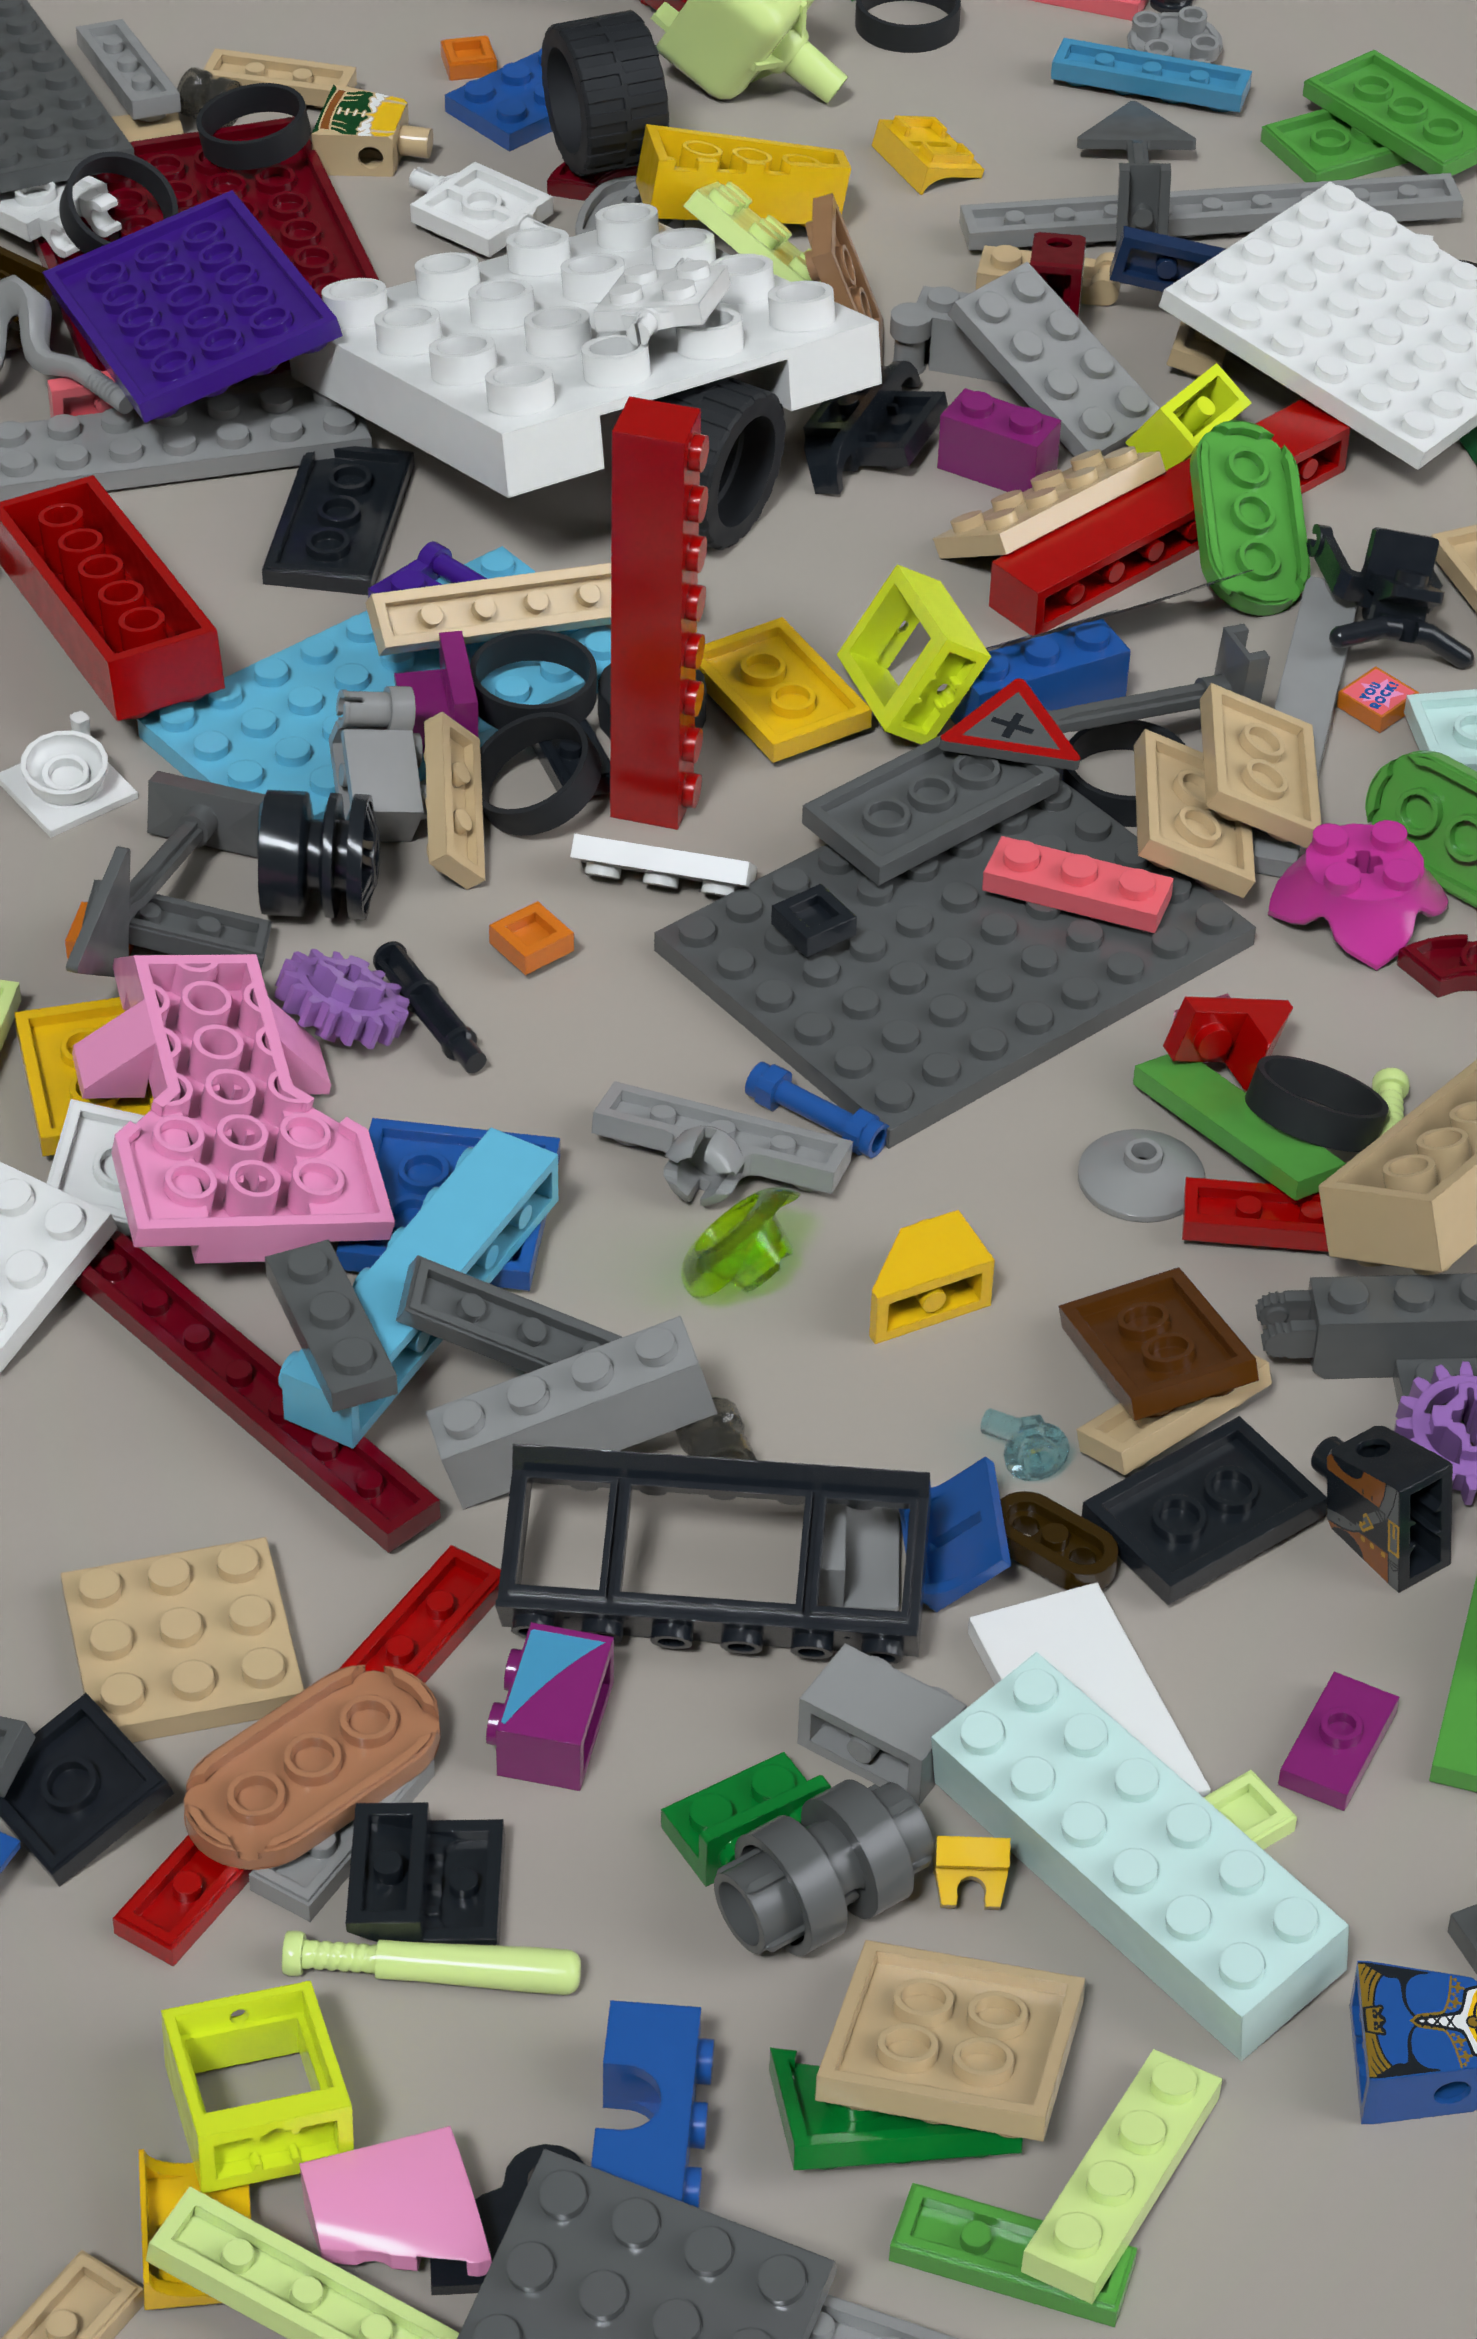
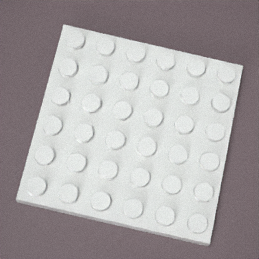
[1159,182,1477,470]

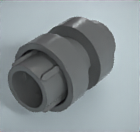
[714,1779,934,1956]

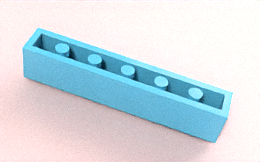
[278,1127,559,1448]

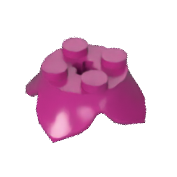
[1268,820,1448,971]

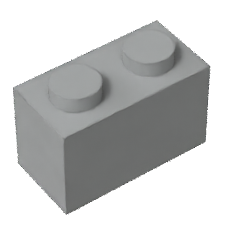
[797,1643,967,1806]

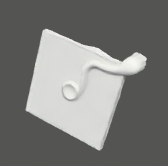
[0,711,138,838]

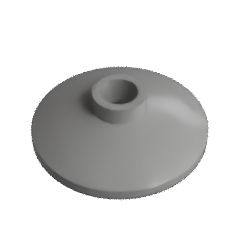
[1078,1129,1205,1223]

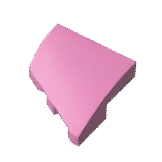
[299,2126,492,2277]

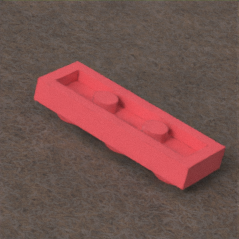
[982,836,1174,933]

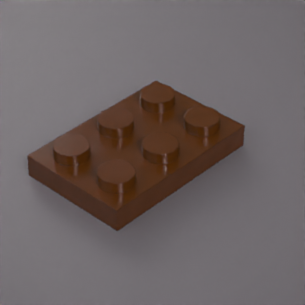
[1058,1267,1259,1421]

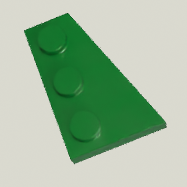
[769,2047,1023,2171]

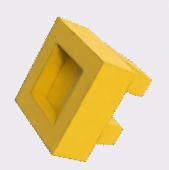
[933,1836,1011,1910]

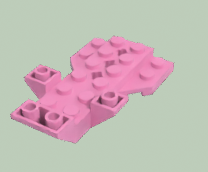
[72,954,395,1264]

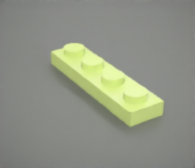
[1021,2049,1222,2304]
[146,2186,459,2339]

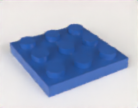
[336,1118,560,1291]

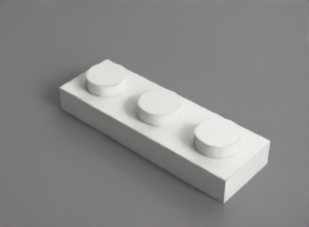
[570,834,758,897]

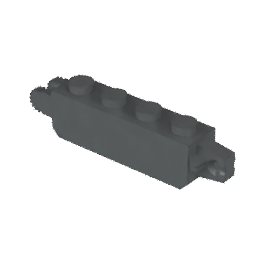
[1255,1273,1477,1379]

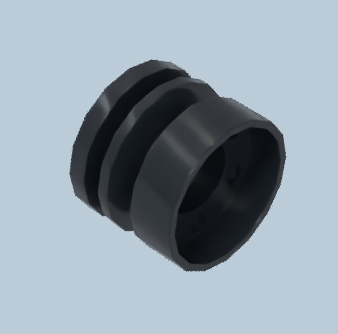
[258,790,380,920]

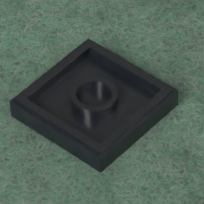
[0,1693,174,1887]

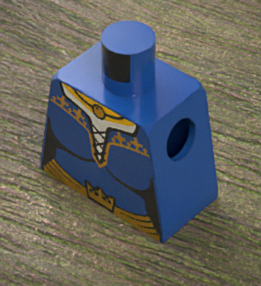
[1349,1961,1477,2125]

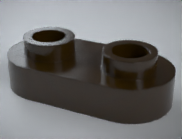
[1000,1491,1118,1590]

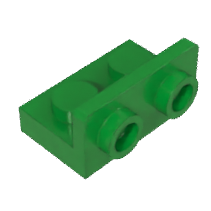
[661,1752,831,1887]

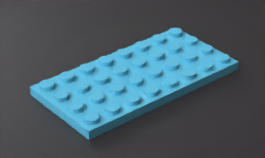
[137,546,611,819]

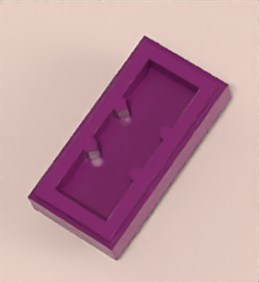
[1278,1671,1400,1811]

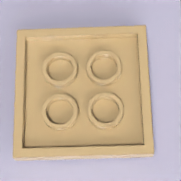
[60,1537,304,1743]
[815,1940,1085,2142]

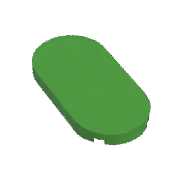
[1190,420,1311,616]
[1365,751,1477,908]

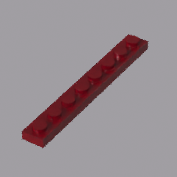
[73,1229,441,1553]

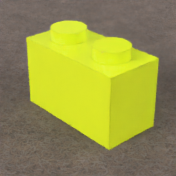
[1125,363,1252,470]

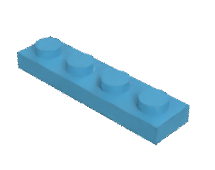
[1051,38,1252,112]

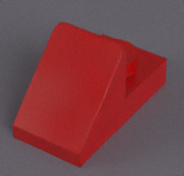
[1163,996,1293,1091]

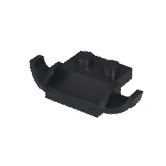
[803,361,948,494]

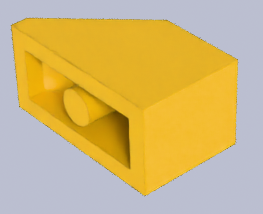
[869,1210,995,1344]

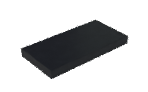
[262,446,414,595]

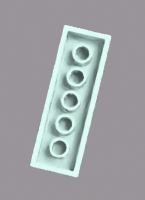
[931,1652,1349,2062]

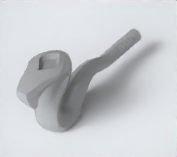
[0,275,134,414]

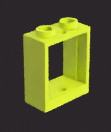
[837,564,991,745]
[161,1980,354,2194]

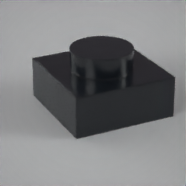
[771,884,857,957]

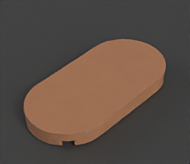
[184,1665,441,1870]

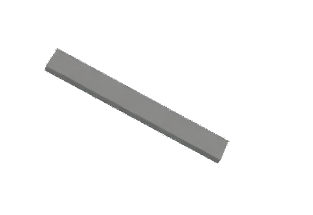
[1252,576,1359,877]

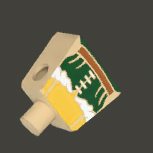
[311,84,433,177]

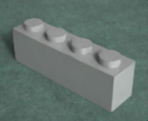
[426,1316,718,1509]

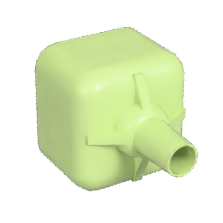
[650,0,848,104]

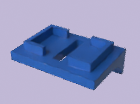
[899,1456,1011,1613]

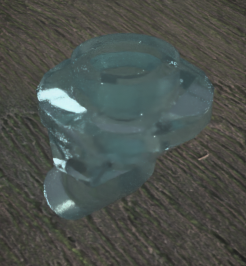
[980,1408,1070,1481]

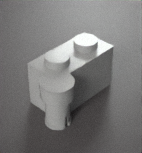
[890,286,1009,384]
[329,686,427,842]

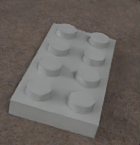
[948,261,1160,457]

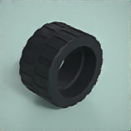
[541,10,669,177]
[653,377,786,550]

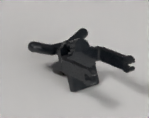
[1307,524,1474,669]

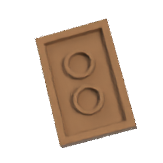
[805,193,883,366]

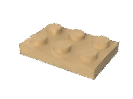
[1200,683,1321,848]
[1134,729,1255,898]

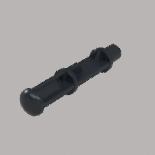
[373,941,487,1073]

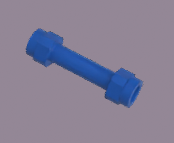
[745,1061,889,1158]

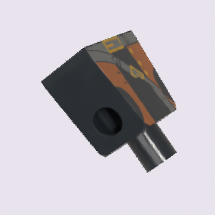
[1311,1426,1453,1593]

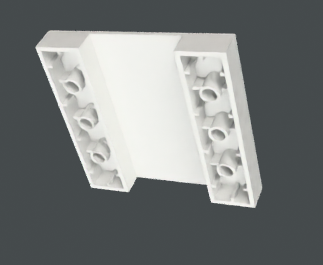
[290,203,882,498]

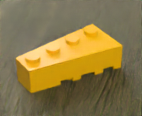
[636,124,851,227]

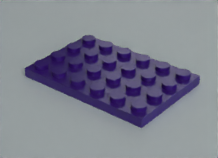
[43,190,343,423]

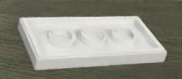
[968,1582,1211,1797]

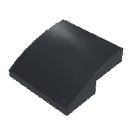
[345,1802,505,1945]

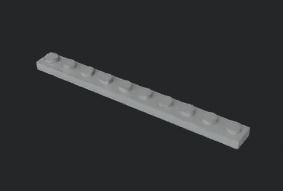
[959,173,1464,251]

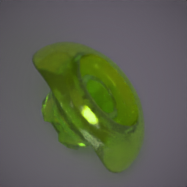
[681,1187,801,1298]

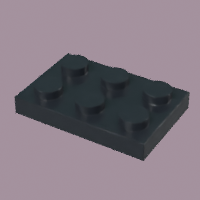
[1081,1416,1328,1605]

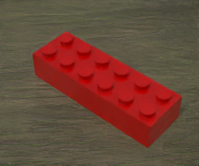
[0,475,225,722]

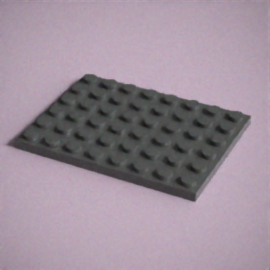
[654,778,1256,1149]

